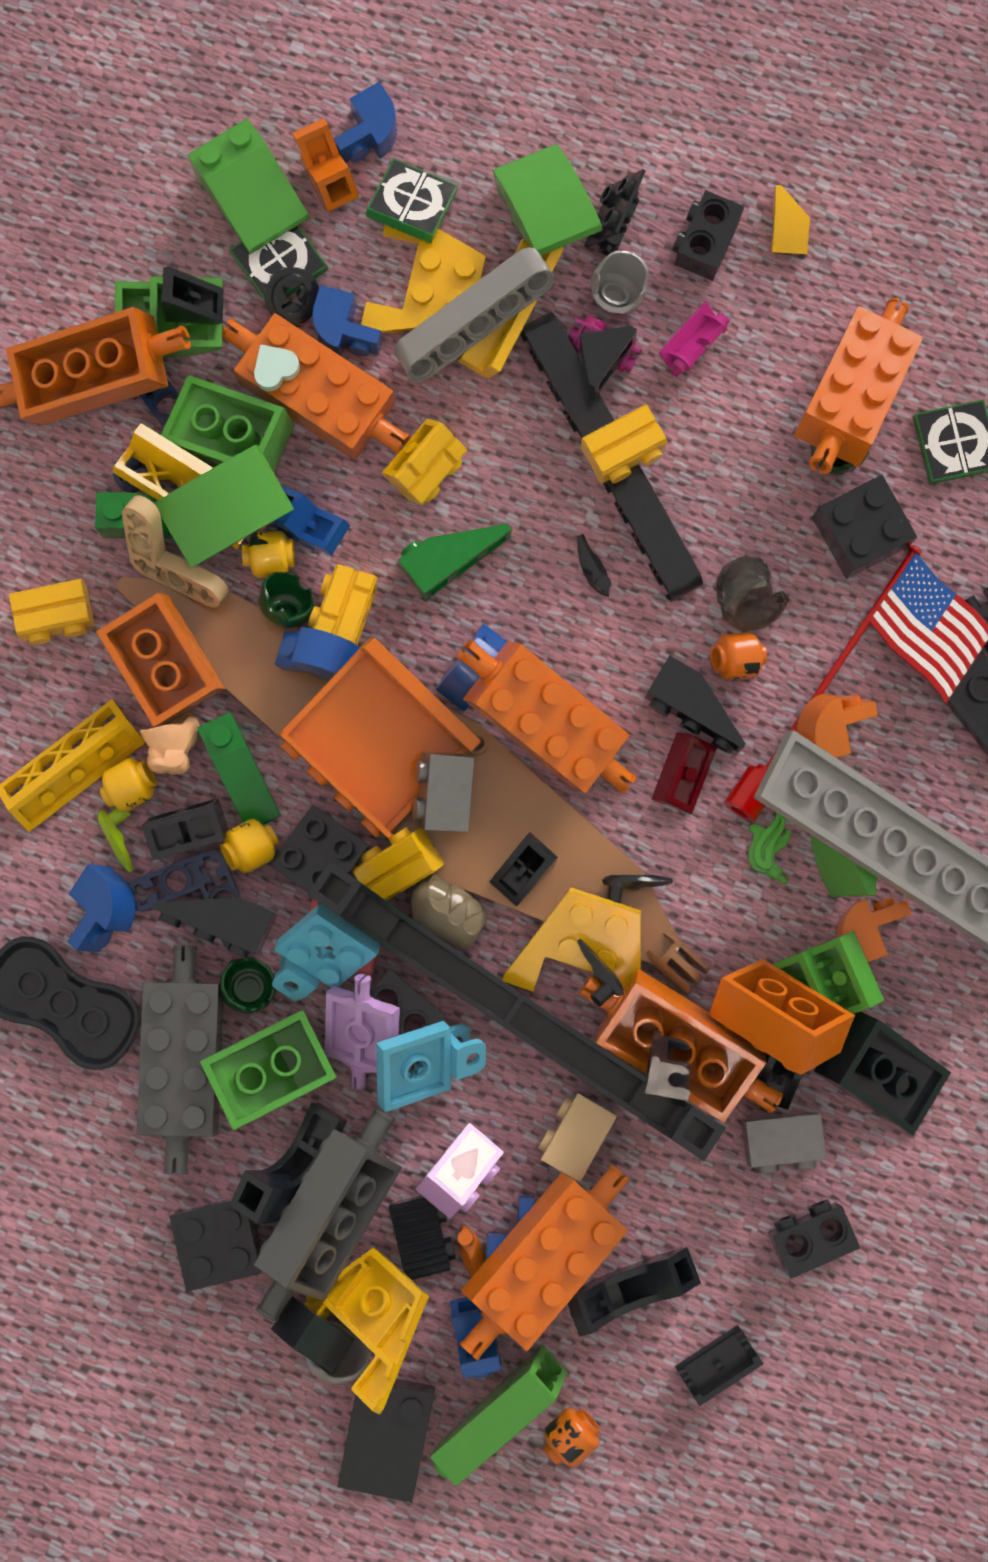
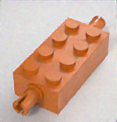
[794,298,923,474]
[0,307,191,425]
[222,313,410,460]
[457,639,636,794]
[579,969,783,1122]
[459,1164,630,1361]

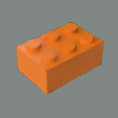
[96,593,226,727]
[709,959,855,1075]

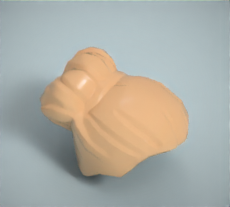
[140,712,200,775]

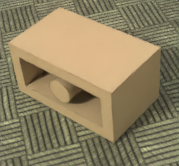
[538,1092,617,1183]

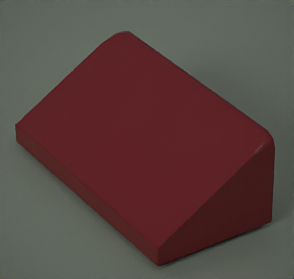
[651,732,717,815]

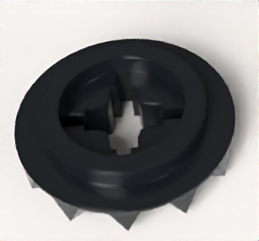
[263,267,319,325]

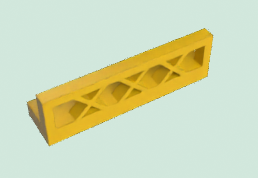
[458,238,564,379]
[112,423,244,550]
[0,699,146,832]

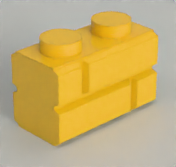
[580,404,667,484]
[382,418,467,505]
[308,564,378,645]
[9,578,95,645]
[353,827,444,901]

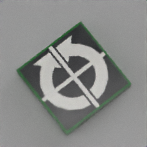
[366,158,458,244]
[229,226,328,301]
[912,399,988,485]

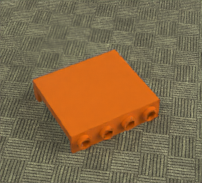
[277,637,481,839]

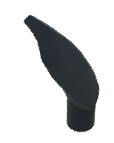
[577,534,611,597]
[602,875,673,904]
[577,939,624,1007]

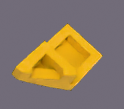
[771,185,810,255]

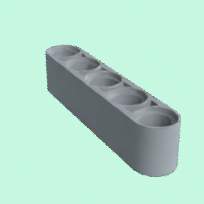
[394,247,554,383]

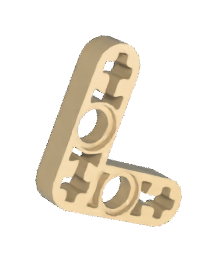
[122,495,229,608]

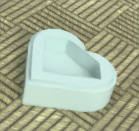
[254,344,300,391]

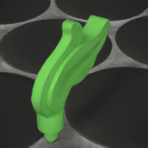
[748,812,790,884]

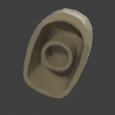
[411,875,488,947]

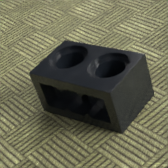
[672,190,745,281]
[141,797,229,861]
[370,968,447,1035]
[768,1199,861,1279]

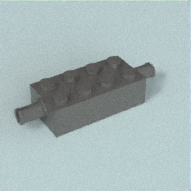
[136,946,223,1174]
[254,1107,402,1322]

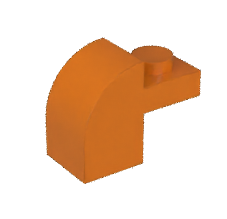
[292,118,360,212]
[797,694,878,758]
[836,897,912,962]

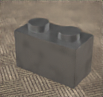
[412,752,474,832]
[741,1112,827,1173]

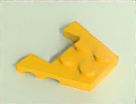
[361,225,486,334]
[502,887,641,992]
[304,1247,429,1414]

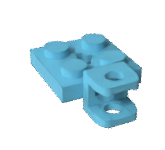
[272,904,381,1000]
[376,1021,486,1113]

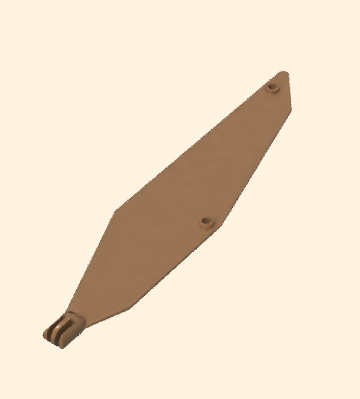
[116,577,711,995]

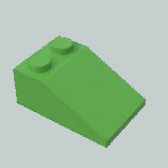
[187,118,310,255]
[161,375,295,472]
[200,1010,337,1131]

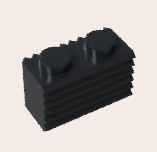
[388,1195,456,1280]

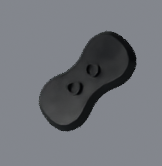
[0,936,141,1070]

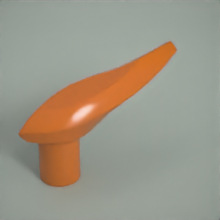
[458,1224,485,1277]

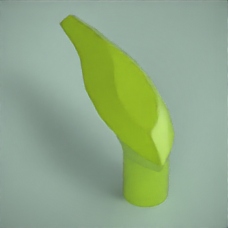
[98,808,133,873]

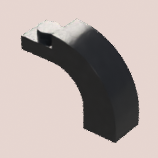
[229,1102,347,1224]
[567,1247,701,1337]

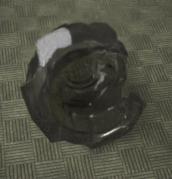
[713,554,790,633]

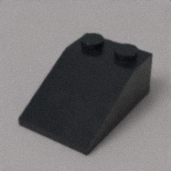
[814,1012,951,1136]
[337,1378,435,1503]

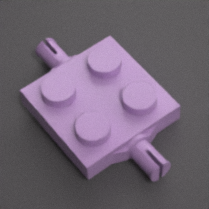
[324,974,400,1090]

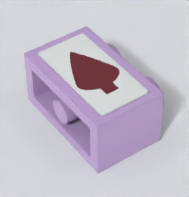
[415,1123,504,1219]

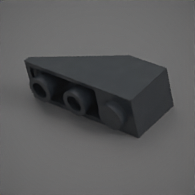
[645,655,746,754]
[152,897,277,958]

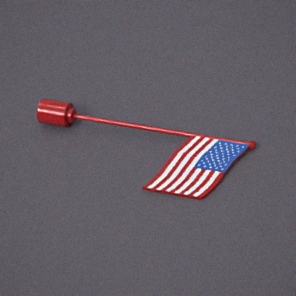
[724,545,988,823]

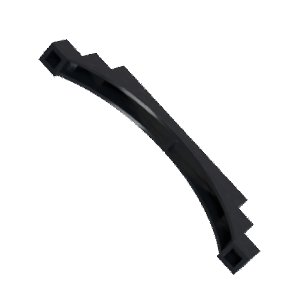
[308,862,726,1161]

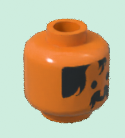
[710,632,767,681]
[543,1407,601,1467]

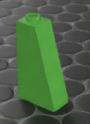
[430,1344,568,1487]

